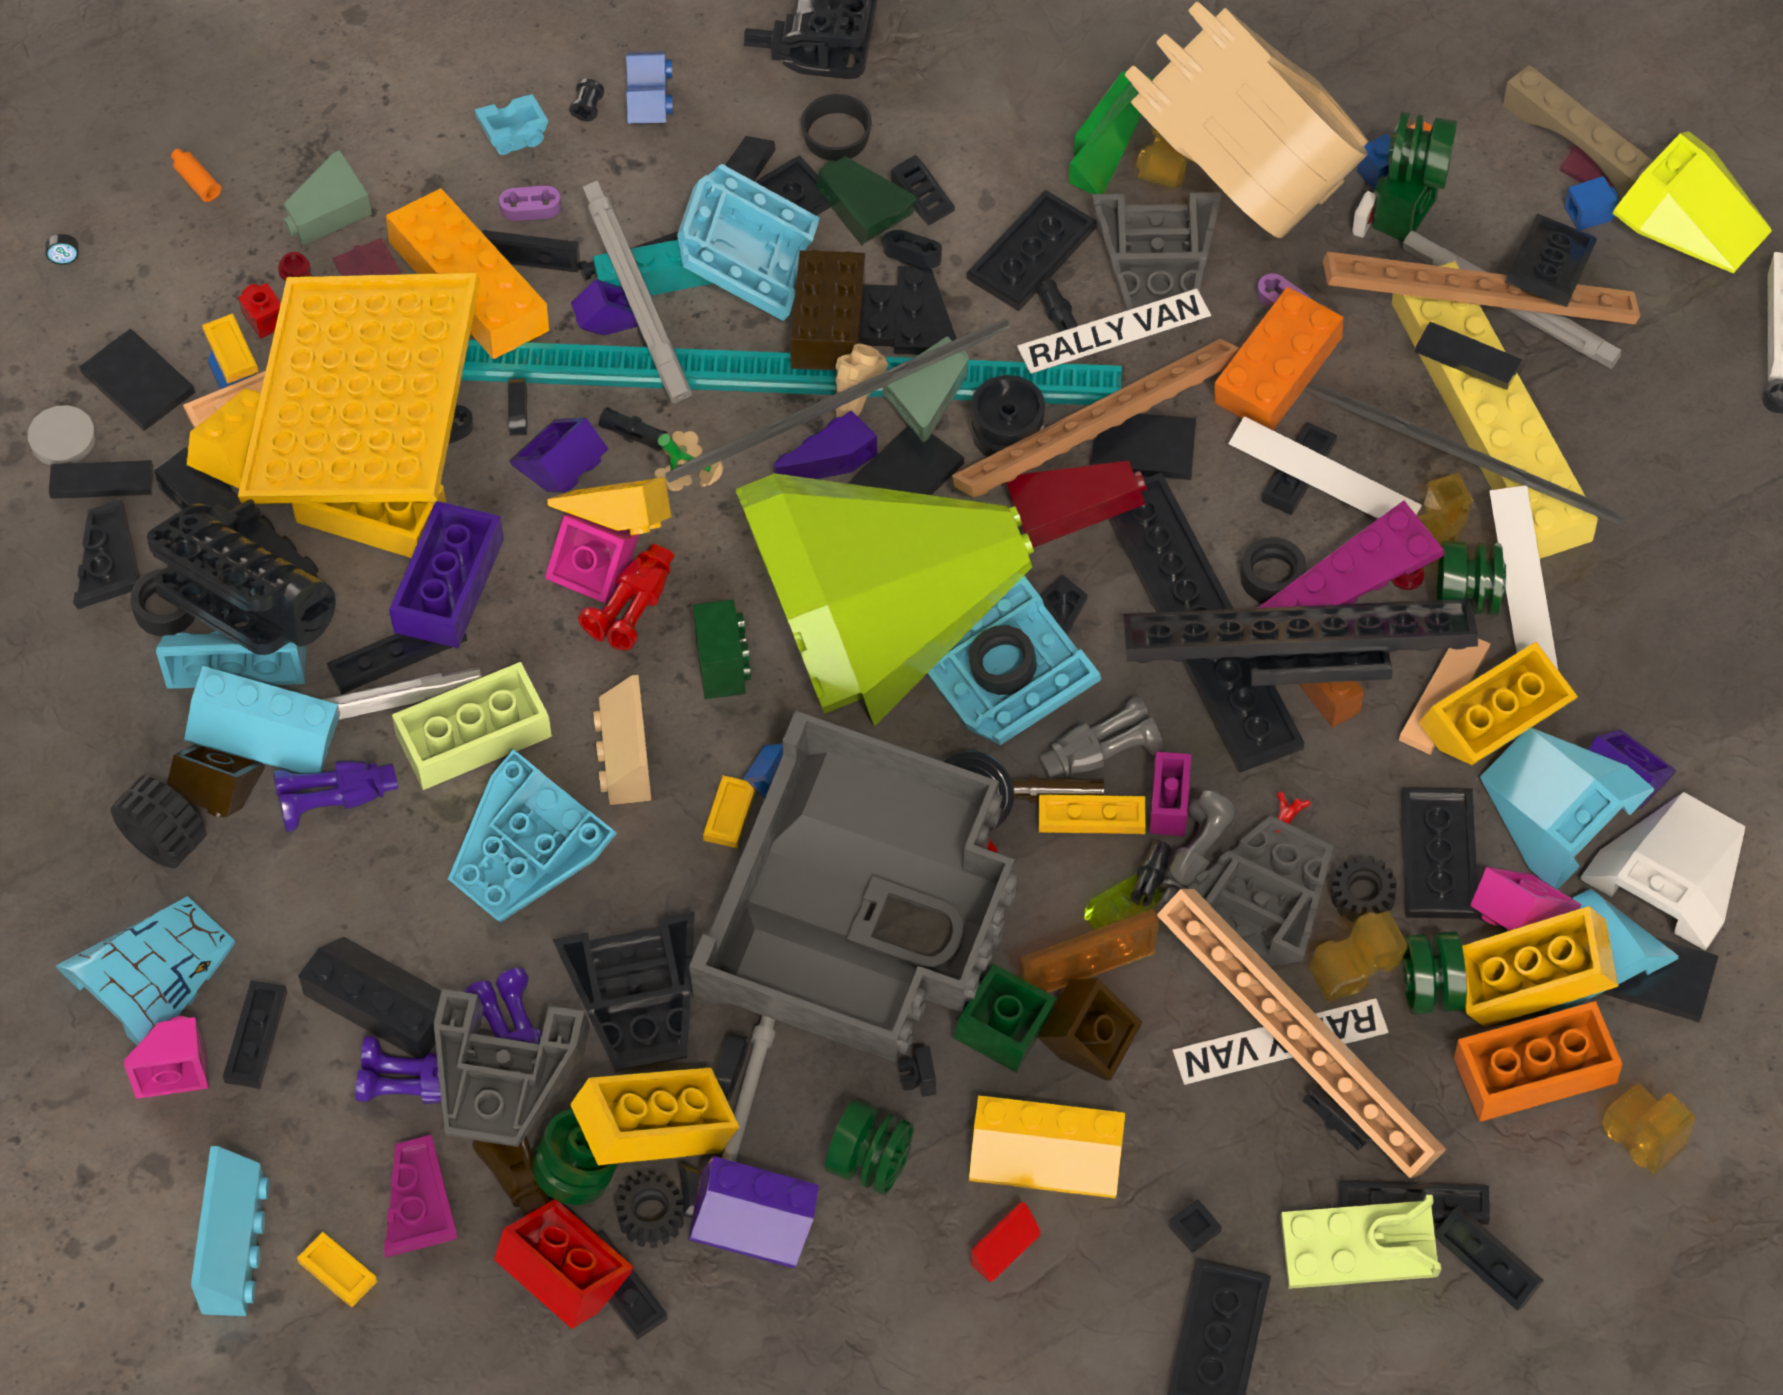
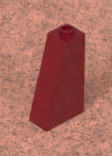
[1006,461,1147,548]

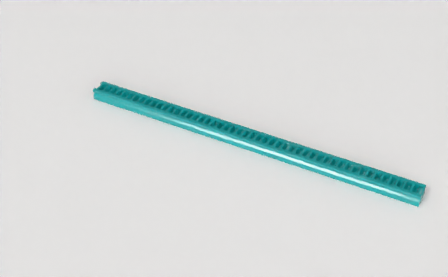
[461,340,1122,405]

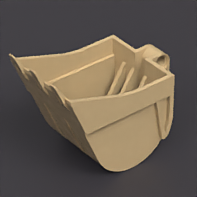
[1125,2,1369,238]

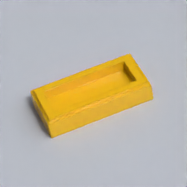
[202,313,259,384]
[703,775,756,848]
[297,1232,378,1308]

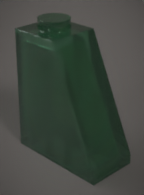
[816,156,917,246]

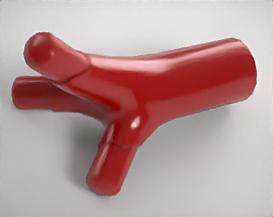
[1275,792,1311,833]

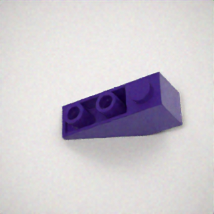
[773,410,878,479]

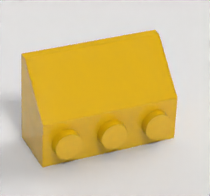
[187,388,261,489]

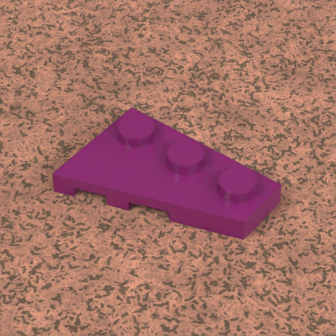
[383,1135,458,1258]

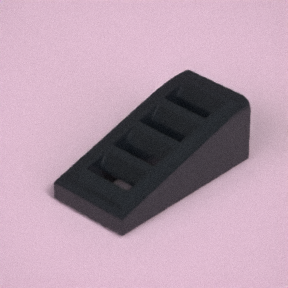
[891,155,955,226]

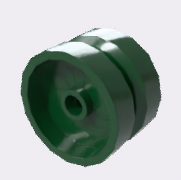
[1402,931,1467,1015]
[532,1109,619,1205]

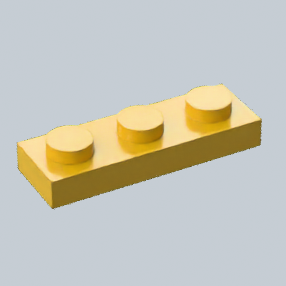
[1039,795,1145,834]

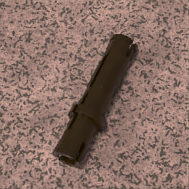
[1011,775,1104,803]

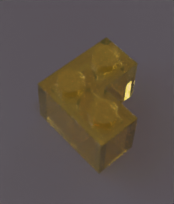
[1602,1083,1697,1175]

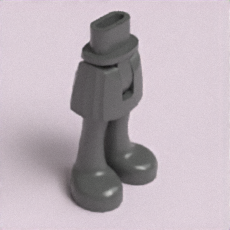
[1038,696,1164,779]
[1157,790,1237,909]

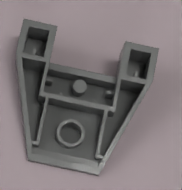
[434,989,590,1147]

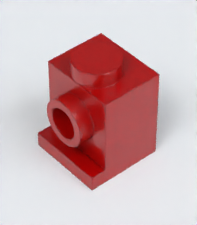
[238,283,282,339]

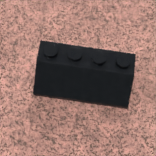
[298,937,441,1058]

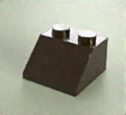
[167,744,265,818]
[1038,978,1143,1081]

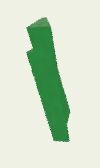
[1069,70,1154,194]

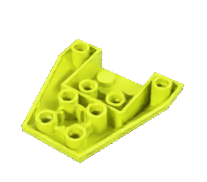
[1612,131,1772,274]

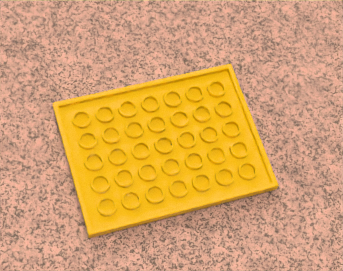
[238,273,480,504]

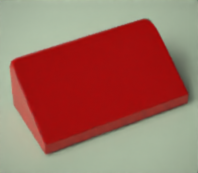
[971,1202,1041,1282]

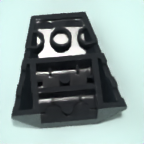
[552,912,695,1072]

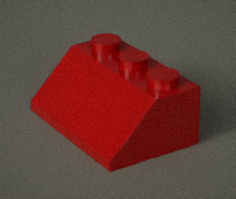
[494,1199,633,1329]

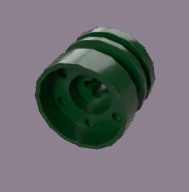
[1387,111,1457,189]
[1437,541,1506,616]
[825,1100,914,1195]

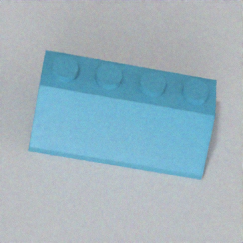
[156,631,307,689]
[184,666,340,774]
[191,1146,270,1316]

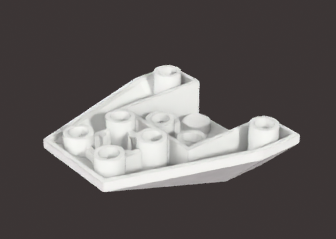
[1581,792,1745,951]

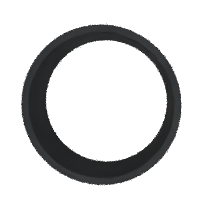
[801,94,872,161]

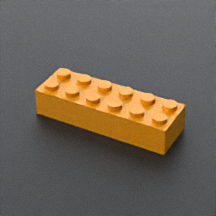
[385,188,549,359]

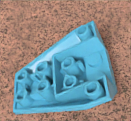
[1480,728,1654,890]
[448,749,617,923]

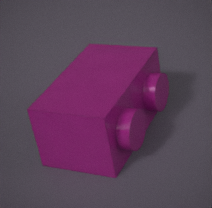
[1150,752,1191,837]

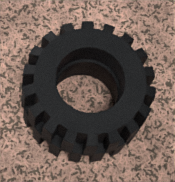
[110,775,207,869]

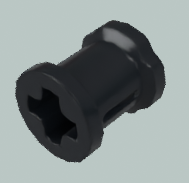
[569,78,605,122]

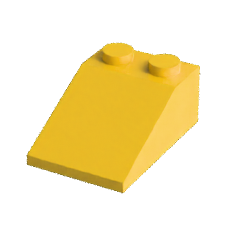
[547,477,672,535]

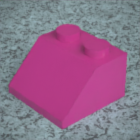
[545,514,640,603]
[1470,867,1582,932]
[124,1016,209,1099]

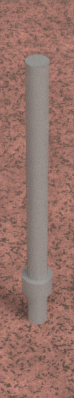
[722,1015,776,1162]

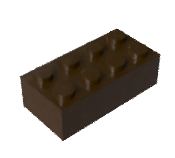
[791,250,865,371]

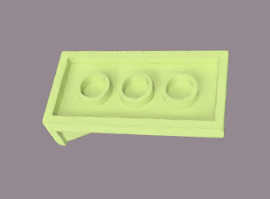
[1281,1195,1442,1289]

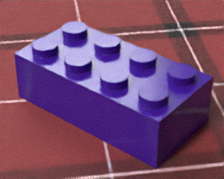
[389,501,504,648]

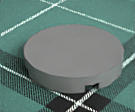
[27,405,96,465]

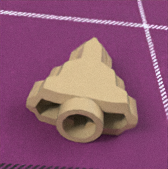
[835,344,888,418]

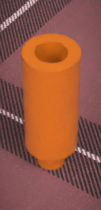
[171,148,222,202]

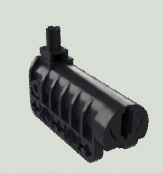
[744,0,877,79]
[147,499,336,655]

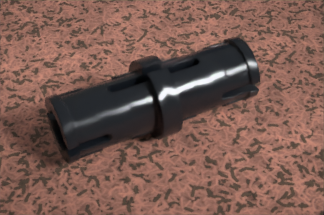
[1036,279,1079,332]
[598,407,668,452]
[1130,840,1172,907]
[1302,1084,1371,1150]

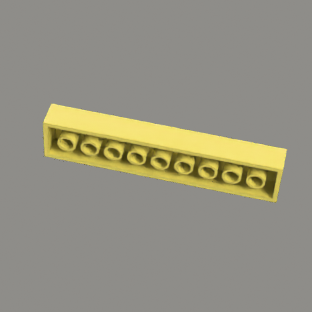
[1391,261,1598,559]

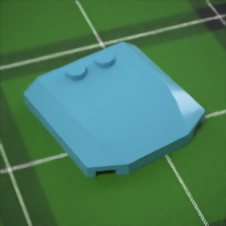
[677,164,820,321]
[928,576,1101,745]

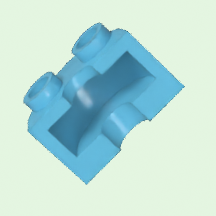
[474,94,549,155]

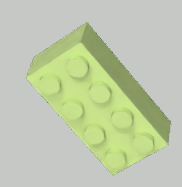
[392,662,552,790]

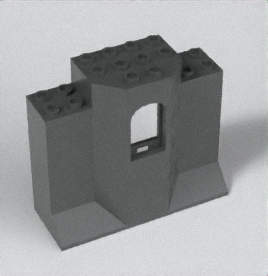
[689,710,1019,1063]

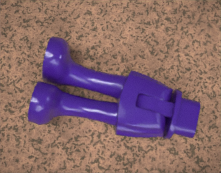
[273,761,398,832]
[463,968,542,1044]
[355,1036,441,1104]

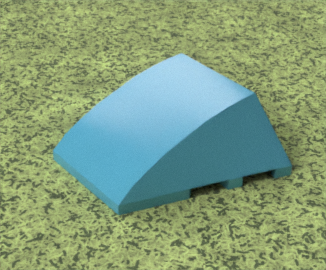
[1549,889,1678,1014]

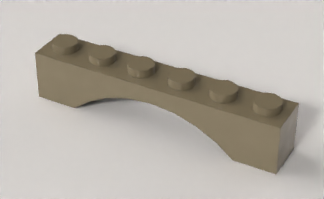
[1503,65,1653,199]

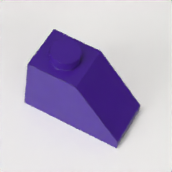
[571,279,639,336]

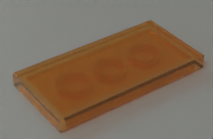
[1019,909,1159,993]

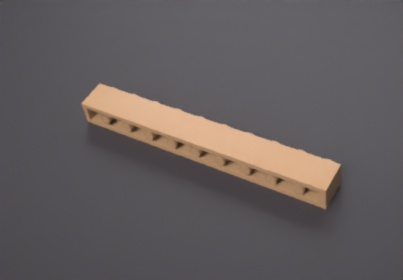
[1157,889,1447,1178]

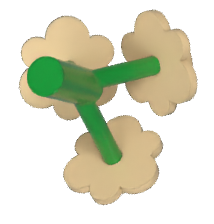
[654,431,724,491]

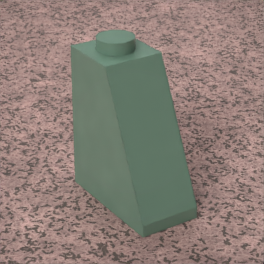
[283,150,372,246]
[883,336,969,442]

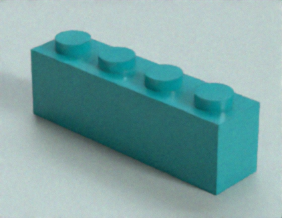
[593,240,714,296]

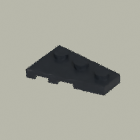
[894,266,957,355]
[73,499,140,610]

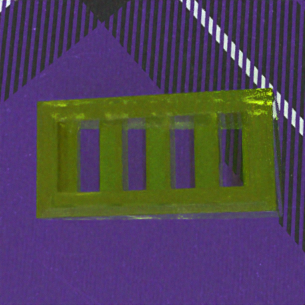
[1083,873,1162,939]

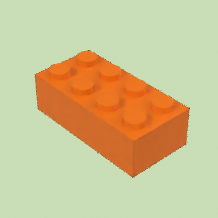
[1215,286,1344,431]
[1454,1001,1623,1122]

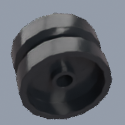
[971,375,1045,457]

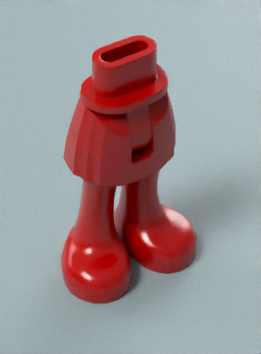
[578,544,675,651]

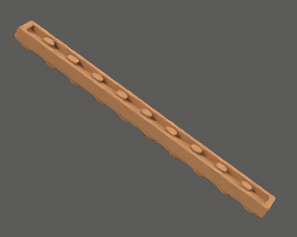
[1323,251,1641,325]
[952,339,1240,498]

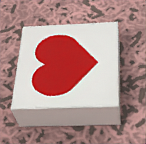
[1352,191,1378,238]

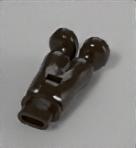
[472,1135,550,1216]

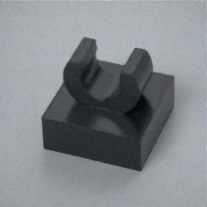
[898,1046,936,1097]
[1168,1199,1222,1253]

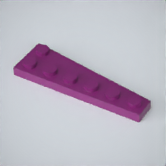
[1258,500,1445,608]

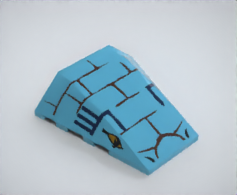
[55,896,236,1045]

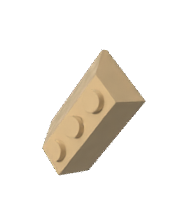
[593,675,652,805]

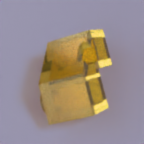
[1136,127,1192,189]
[1417,473,1473,567]
[1308,911,1408,1002]

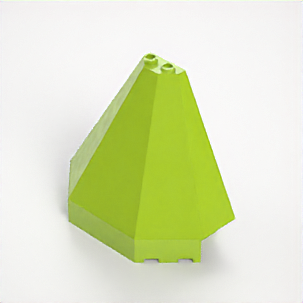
[735,473,1034,727]

